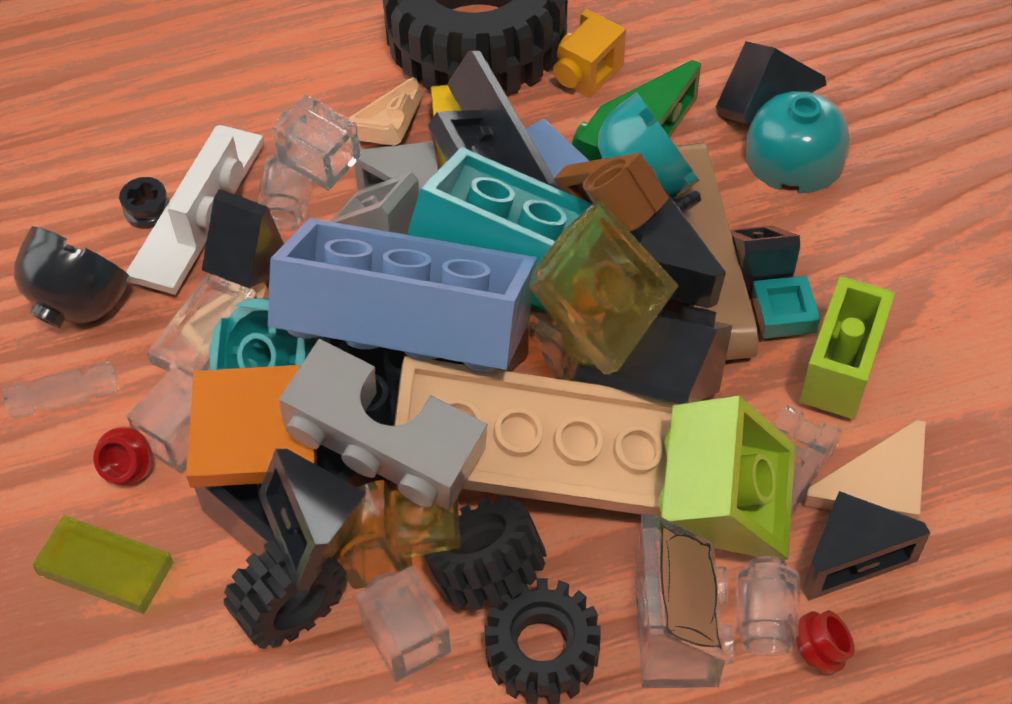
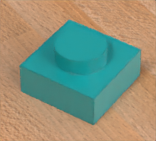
[751,276,821,339]

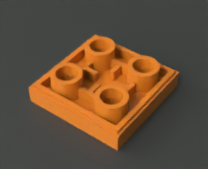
[186,365,317,488]

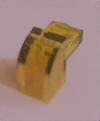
[340,480,460,589]

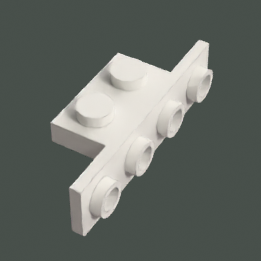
[127,125,264,295]

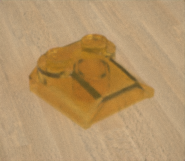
[529,200,679,374]

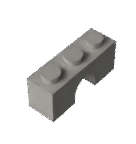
[279,339,488,511]

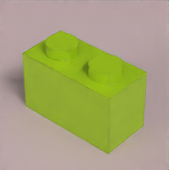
[799,276,896,420]

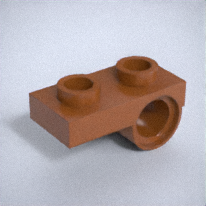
[554,152,669,235]

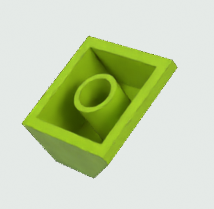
[659,395,796,560]

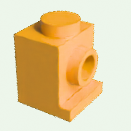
[553,9,626,98]

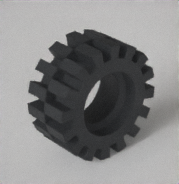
[424,497,547,610]
[223,540,347,649]
[485,578,601,704]

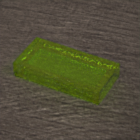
[32,515,174,614]

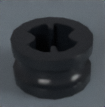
[119,177,169,229]

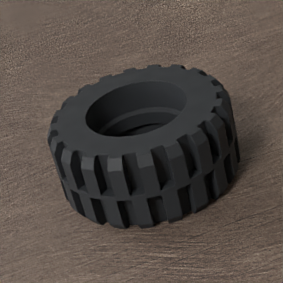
[383,0,568,95]

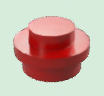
[93,426,153,486]
[796,610,855,675]

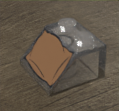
[635,514,735,688]

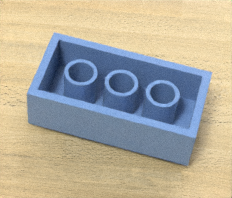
[268,218,537,371]

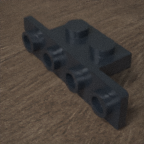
[428,51,562,191]

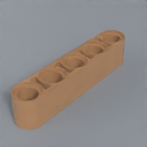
[672,142,758,360]

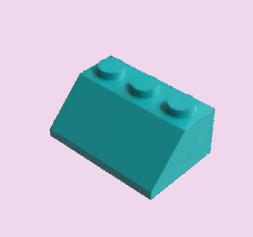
[407,147,608,316]

